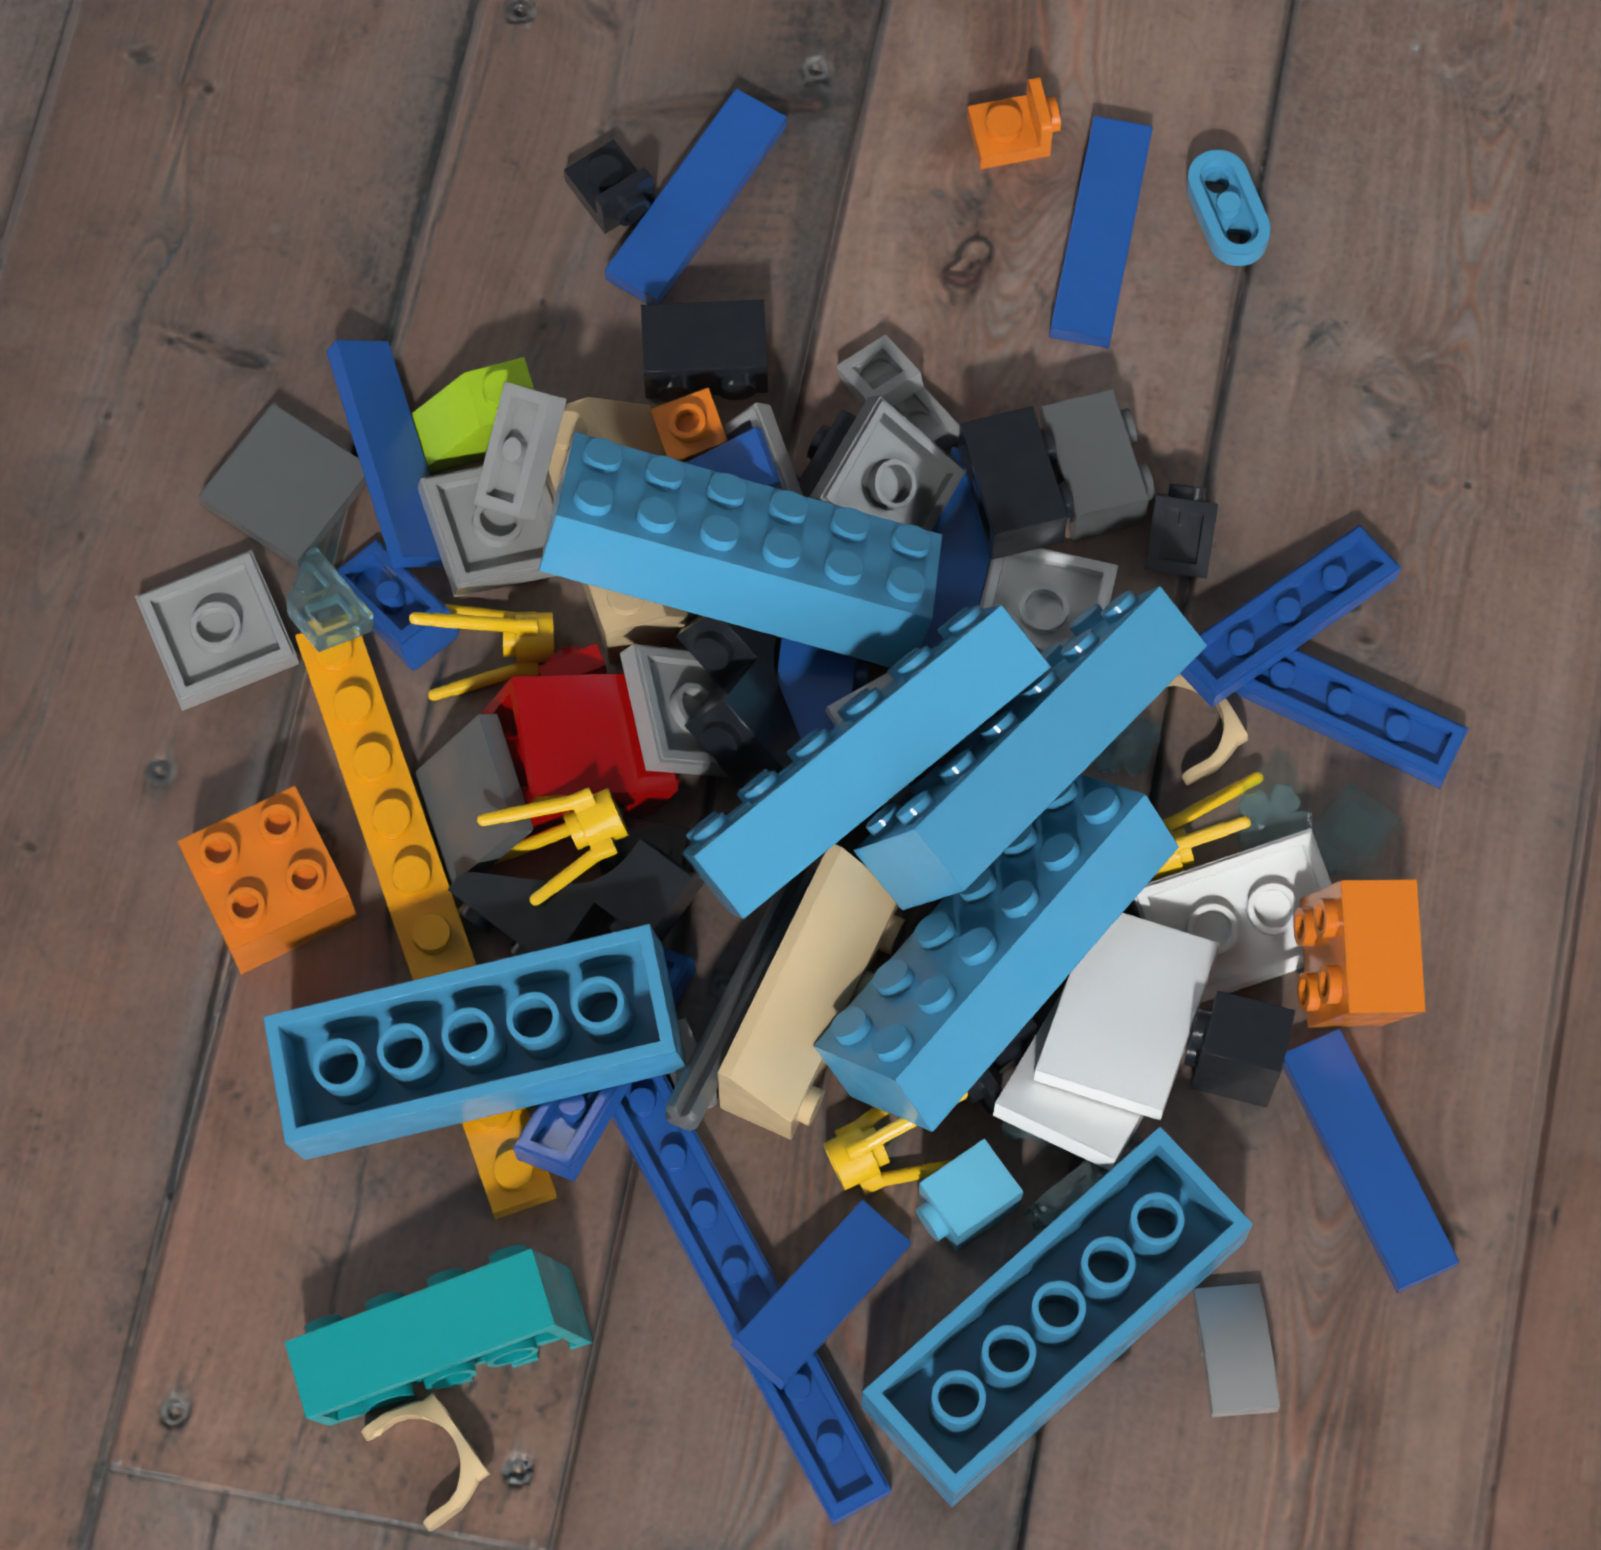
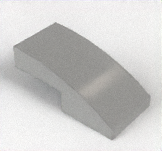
[836,334,960,450]
[1192,1283,1280,1418]

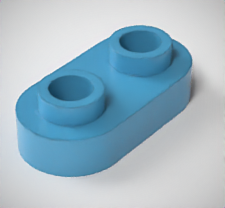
[1186,150,1271,266]

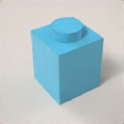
[915,1139,1023,1252]

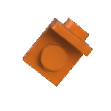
[967,77,1061,170]
[650,388,728,463]

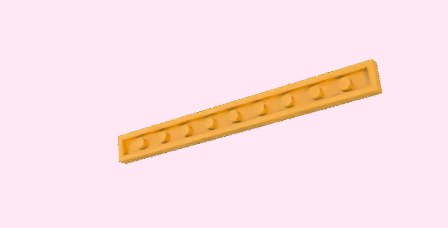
[295,615,557,1220]

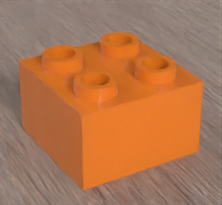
[177,786,358,975]
[1293,879,1426,1028]

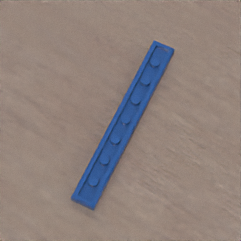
[612,1075,891,1525]

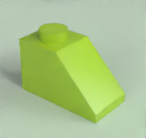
[411,357,534,473]

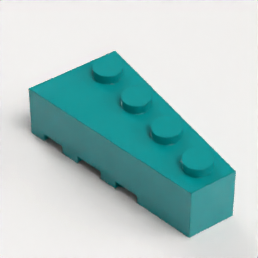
[285,1245,594,1426]

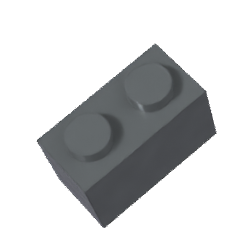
[1039,389,1155,541]

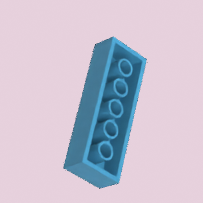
[539,432,942,667]
[853,586,1207,910]
[681,604,1051,919]
[813,774,1179,1132]
[263,924,687,1160]
[861,1127,1253,1507]

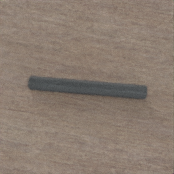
[665,868,815,1131]

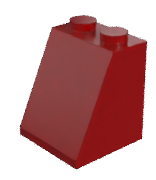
[481,674,680,838]

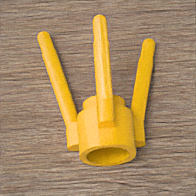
[409,604,554,701]
[1149,772,1264,883]
[477,787,629,906]
[823,1092,968,1196]

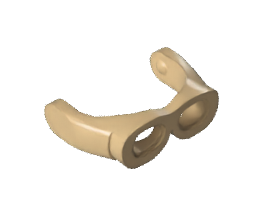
[1167,674,1248,786]
[361,1392,490,1531]

